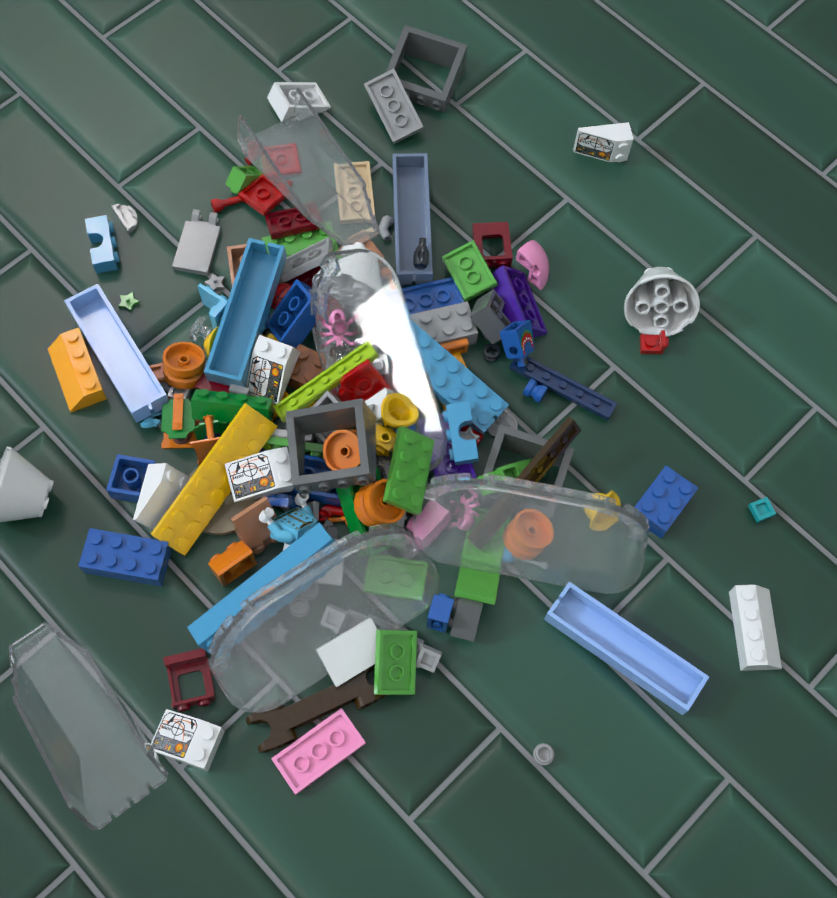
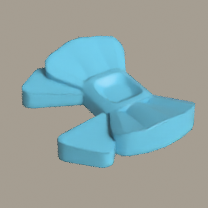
[140,410,162,428]

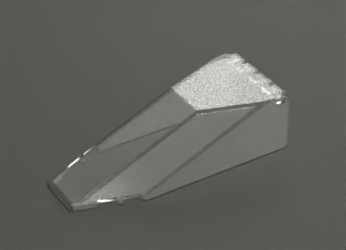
[238,88,380,246]
[9,622,169,831]

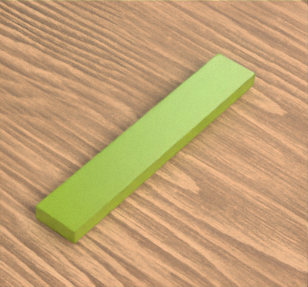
[273,341,379,423]

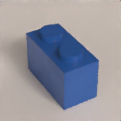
[426,593,454,633]

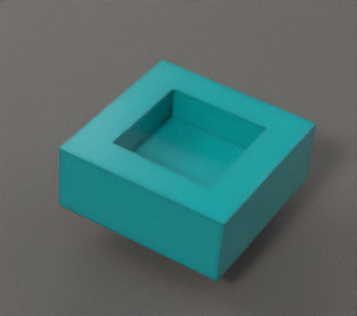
[748,497,776,523]

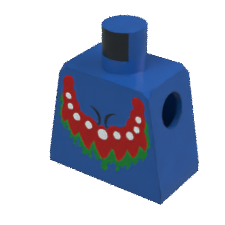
[499,320,534,367]

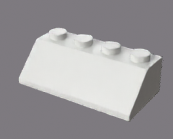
[729,585,782,671]

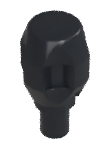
[413,237,429,270]

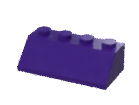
[491,265,548,338]

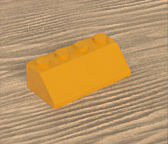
[48,327,107,412]

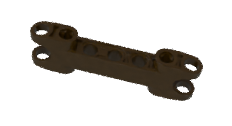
[245,664,387,754]

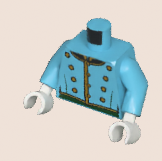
[259,493,318,545]

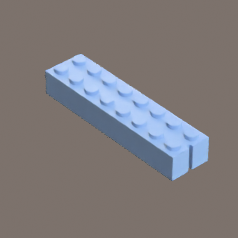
[64,284,169,423]
[544,582,709,715]

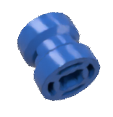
[523,378,548,403]

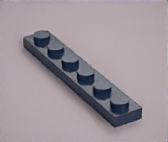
[509,356,617,421]

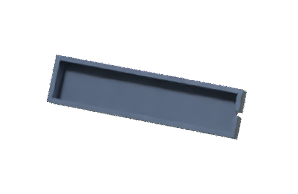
[392,153,433,286]

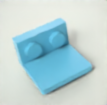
[198,283,228,330]

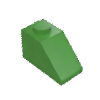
[225,166,266,195]

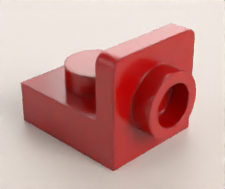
[639,330,669,354]

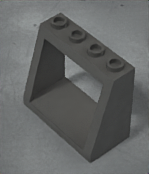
[386,25,468,112]
[286,398,376,494]
[475,424,574,521]

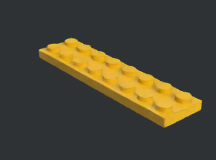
[151,403,278,556]

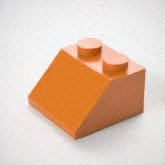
[208,540,257,587]

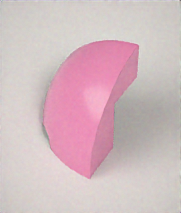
[516,240,549,290]

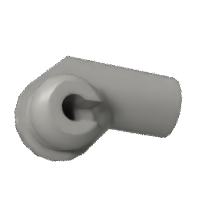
[378,215,394,241]

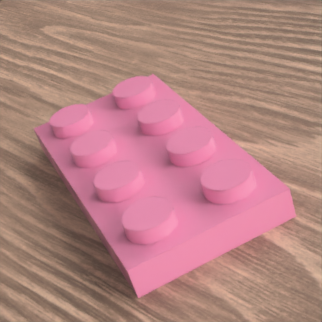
[271,708,366,795]

